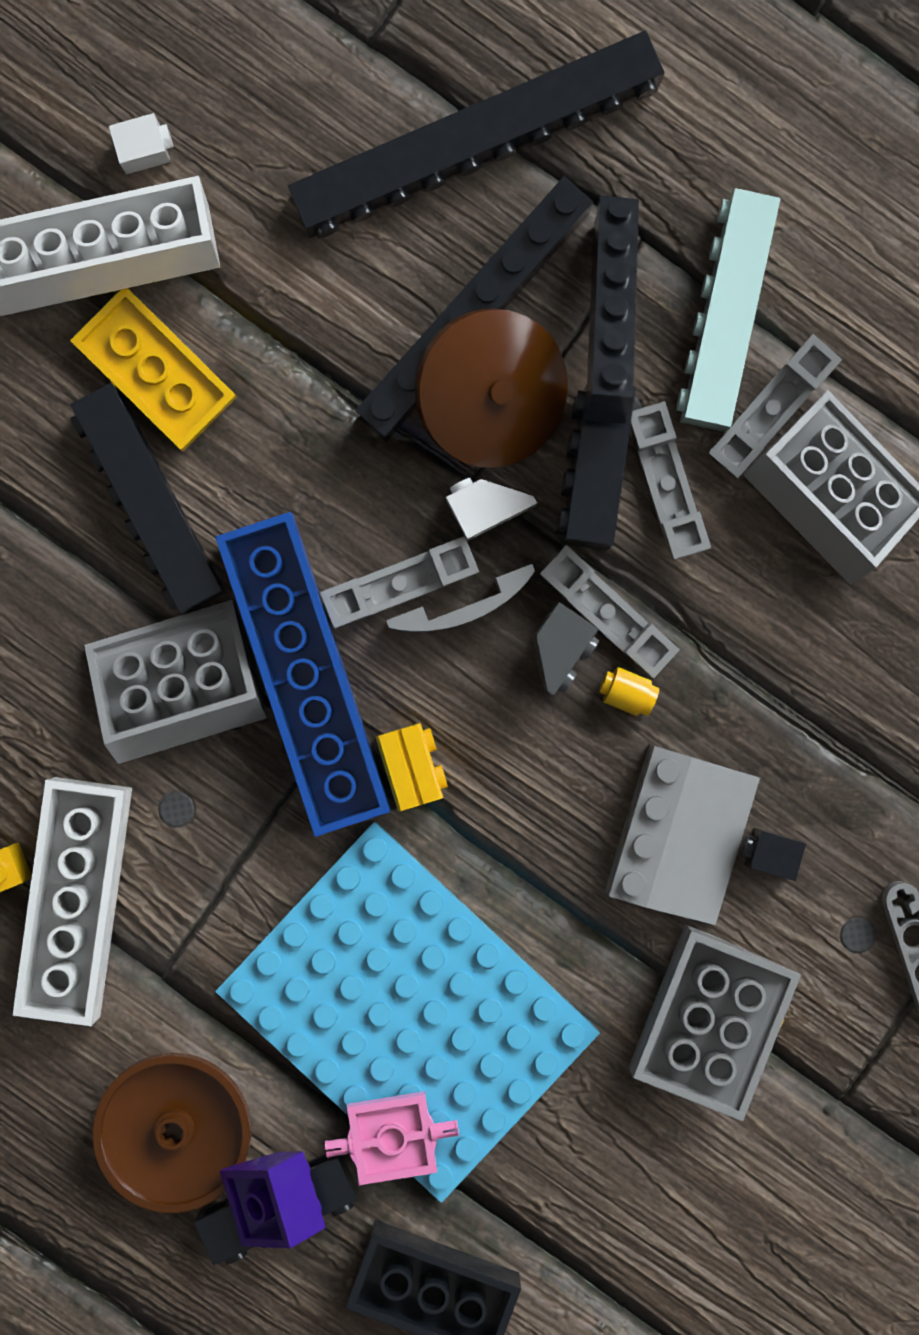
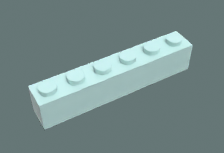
[676,188,781,432]

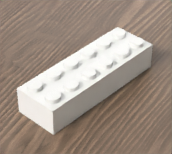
[0,176,220,316]
[12,777,132,1026]

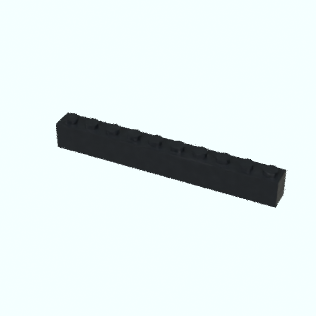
[287,30,665,238]

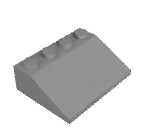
[743,390,919,585]
[84,600,267,764]
[605,744,760,925]
[628,924,801,1121]

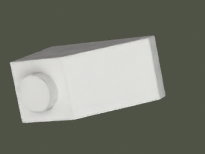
[446,478,537,541]

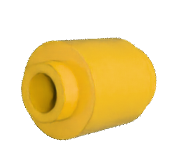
[599,667,659,716]

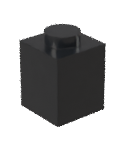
[741,827,806,881]

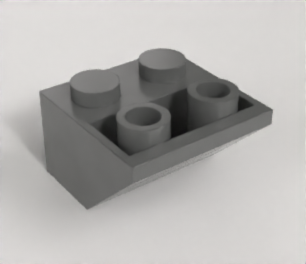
[533,602,599,695]

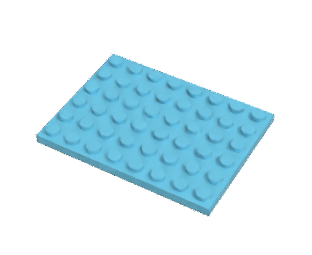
[215,821,600,1203]

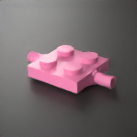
[325,1091,459,1185]

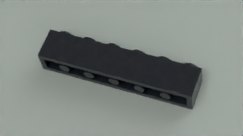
[585,195,639,424]
[70,382,226,614]

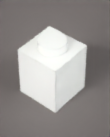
[109,113,174,175]

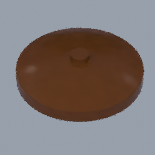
[415,308,568,468]
[93,1053,251,1213]

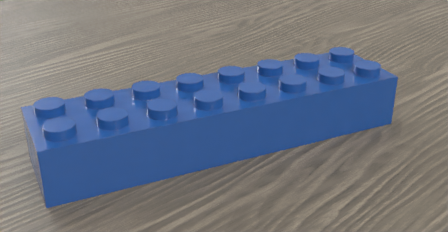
[215,512,391,837]

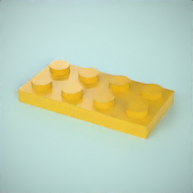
[70,288,237,452]

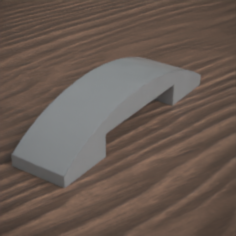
[709,334,842,478]
[630,401,711,560]
[320,536,479,629]
[540,545,680,678]
[386,564,535,632]

